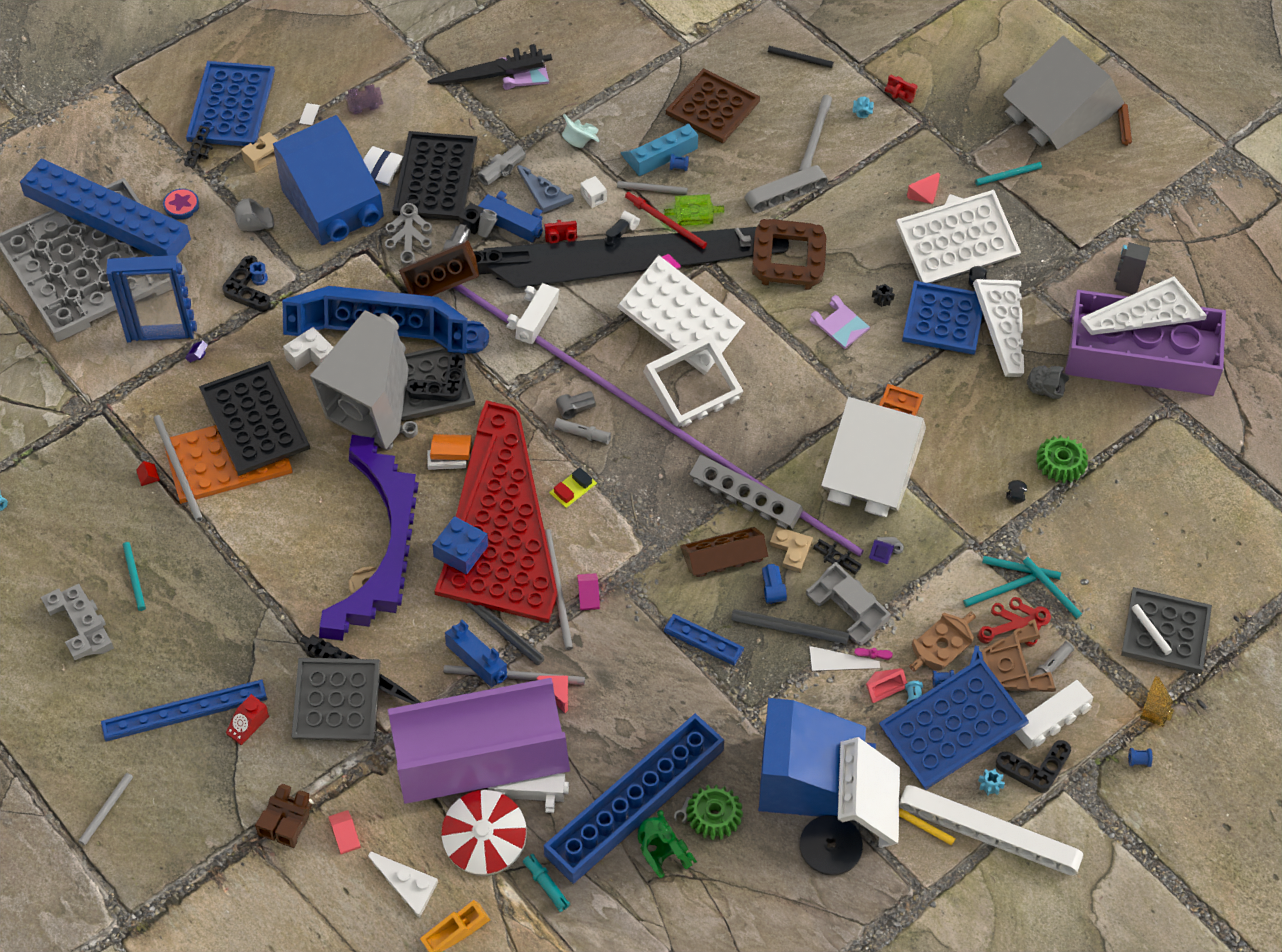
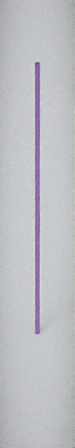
[453,284,864,557]

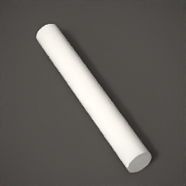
[1132,604,1172,655]

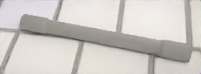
[798,95,832,172]

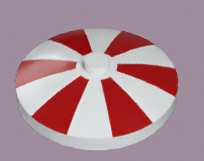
[442,790,527,876]

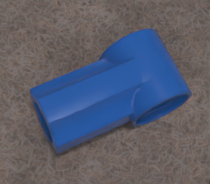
[762,564,787,604]

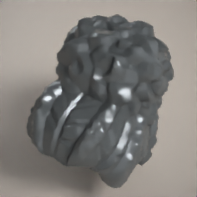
[1027,365,1069,399]

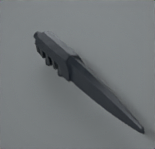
[427,44,553,84]
[300,634,422,704]

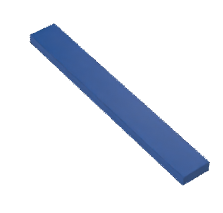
[101,679,267,742]

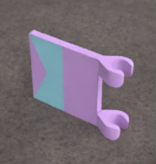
[502,57,549,90]
[810,295,870,349]

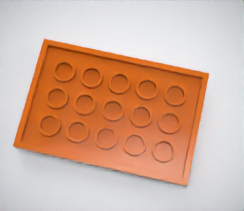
[164,425,293,504]

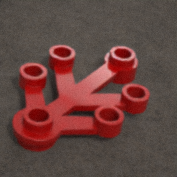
[977,597,1051,647]

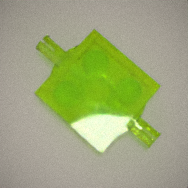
[664,194,724,226]

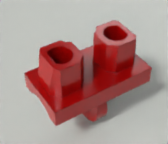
[884,75,918,103]
[544,219,577,243]

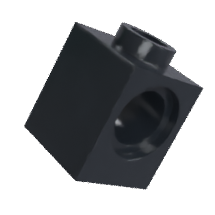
[459,202,484,235]

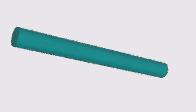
[975,162,1042,186]
[122,542,146,611]
[982,556,1061,580]
[1023,557,1082,619]
[963,574,1037,607]

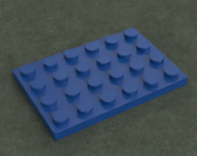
[186,61,275,146]
[879,658,1029,790]

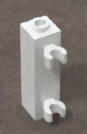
[507,283,559,344]
[488,774,569,813]

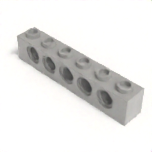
[690,454,804,530]

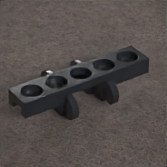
[184,125,213,169]
[813,539,862,575]

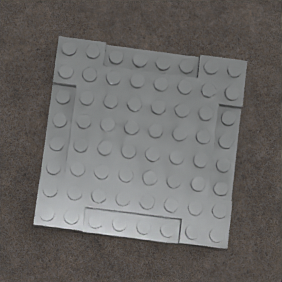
[0,178,190,342]

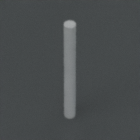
[617,181,688,195]
[78,773,133,846]

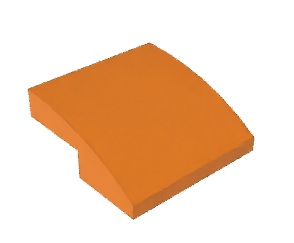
[879,384,923,416]
[430,434,472,460]

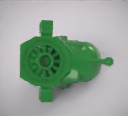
[637,810,697,879]

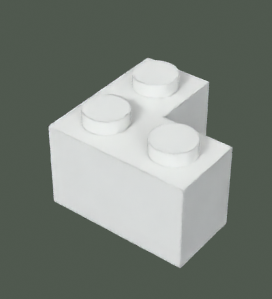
[283,327,334,370]

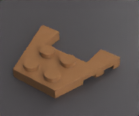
[981,619,1056,692]

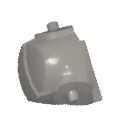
[235,198,274,231]

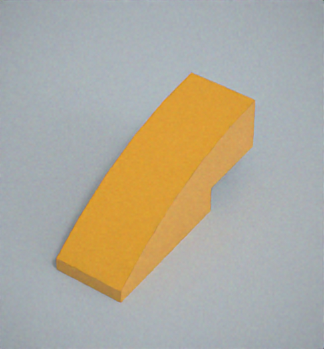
[420,900,491,952]

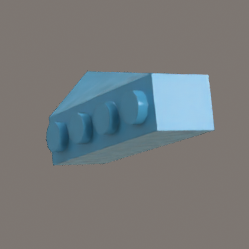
[621,124,698,177]

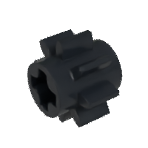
[872,284,895,307]

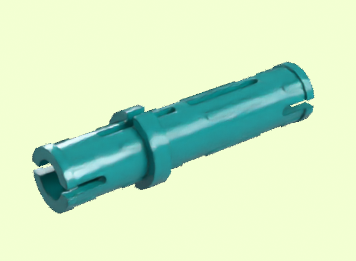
[523,854,570,912]

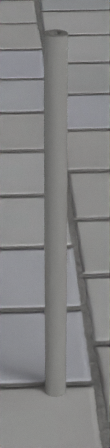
[153,415,203,522]
[544,529,573,651]
[444,665,585,685]

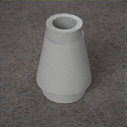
[478,209,497,237]

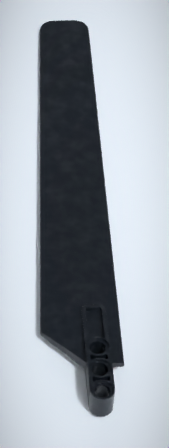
[473,227,789,288]

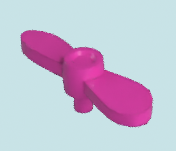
[854,648,893,660]

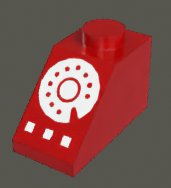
[226,694,269,745]

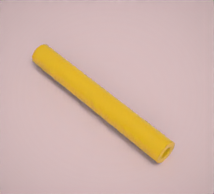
[899,808,956,846]

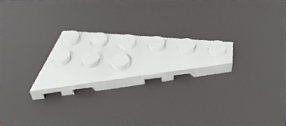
[1081,276,1207,335]
[973,279,1024,377]

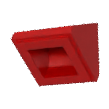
[136,461,160,486]

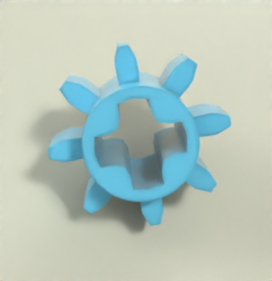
[853,97,874,118]
[978,769,1005,796]

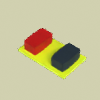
[549,468,597,508]

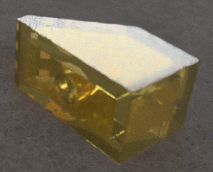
[1140,676,1174,727]

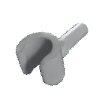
[735,227,751,247]
[674,797,691,824]

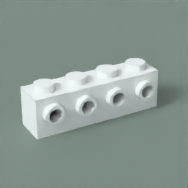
[1014,680,1093,749]

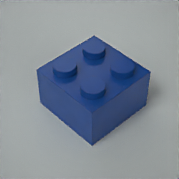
[432,516,488,575]

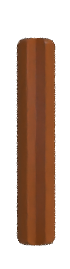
[1118,102,1132,146]

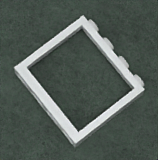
[643,335,743,427]

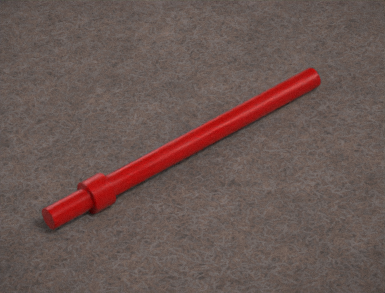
[625,192,707,249]

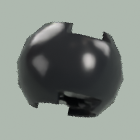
[968,266,988,288]
[1006,480,1027,504]

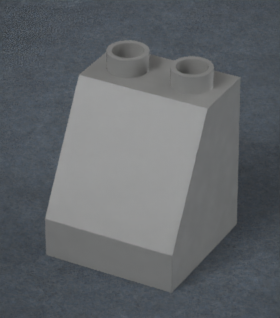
[1003,35,1125,150]
[310,310,409,450]

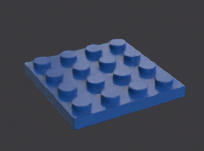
[902,281,983,355]

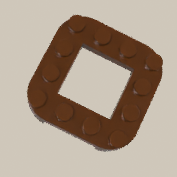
[752,219,826,290]

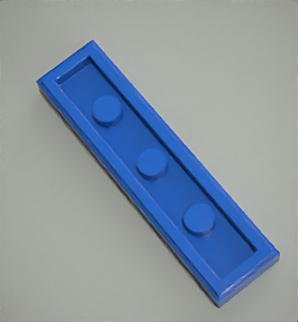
[664,614,744,666]

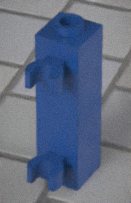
[478,191,543,243]
[445,620,507,688]

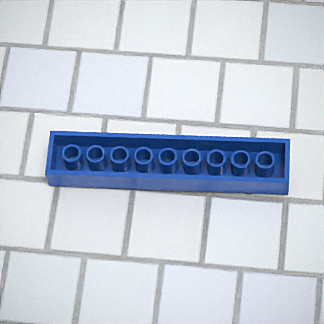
[20,158,191,256]
[543,713,724,884]

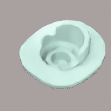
[562,114,600,148]

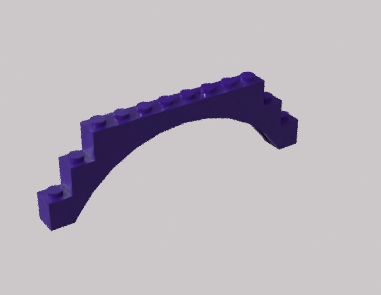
[319,435,419,641]

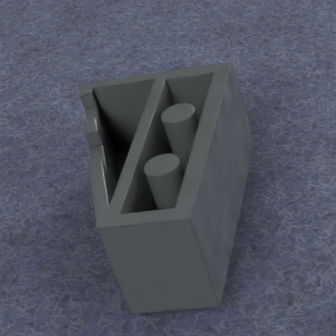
[1114,242,1150,294]

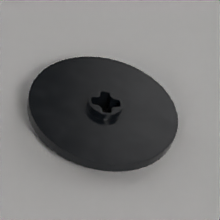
[799,815,863,875]

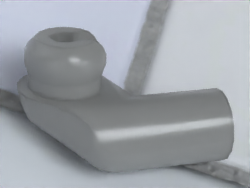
[877,537,904,554]

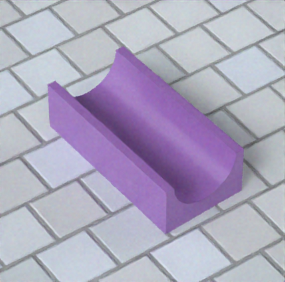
[1065,289,1226,396]
[388,678,570,804]

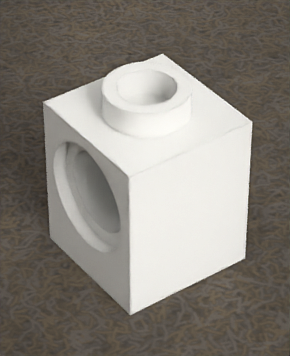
[580,176,607,208]

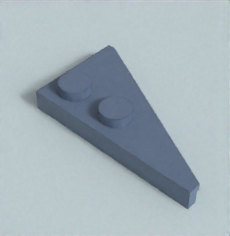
[517,165,574,213]

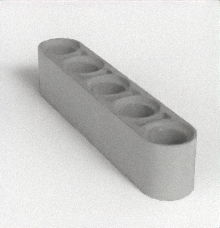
[745,165,828,213]

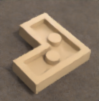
[770,526,813,573]

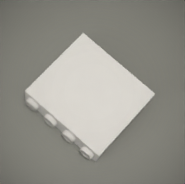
[838,737,900,848]

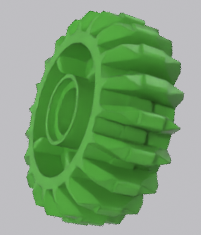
[1036,435,1088,484]
[686,784,743,841]

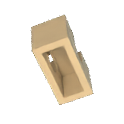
[241,132,278,173]

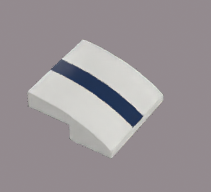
[363,146,403,186]

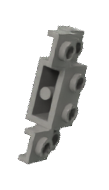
[806,562,891,647]
[41,584,114,661]

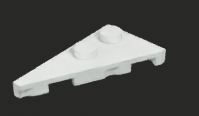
[368,852,438,917]

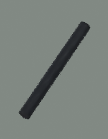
[768,46,834,68]

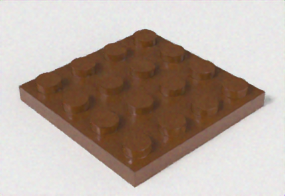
[666,68,760,143]

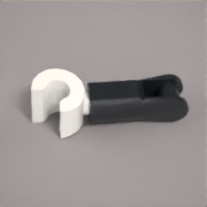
[605,210,640,245]

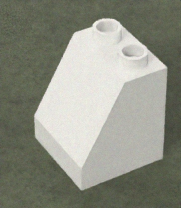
[821,397,926,518]

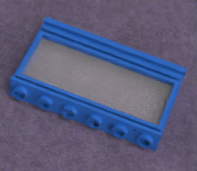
[106,255,197,343]

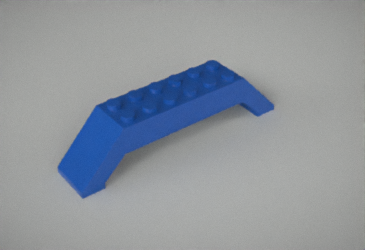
[282,286,468,354]

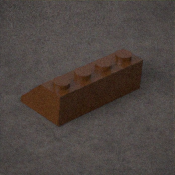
[399,240,479,296]
[680,527,769,577]

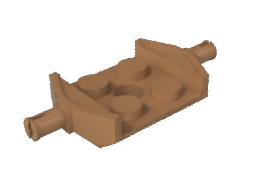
[909,611,976,672]

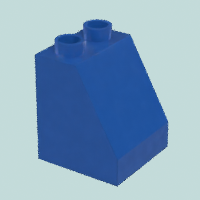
[273,115,384,246]
[758,698,876,817]

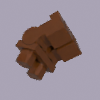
[255,784,312,848]

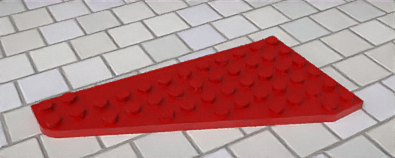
[434,400,558,623]

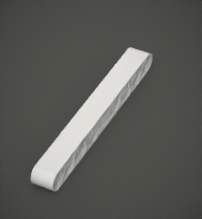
[899,785,1083,875]

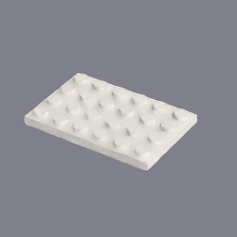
[895,190,1021,283]
[617,255,745,375]

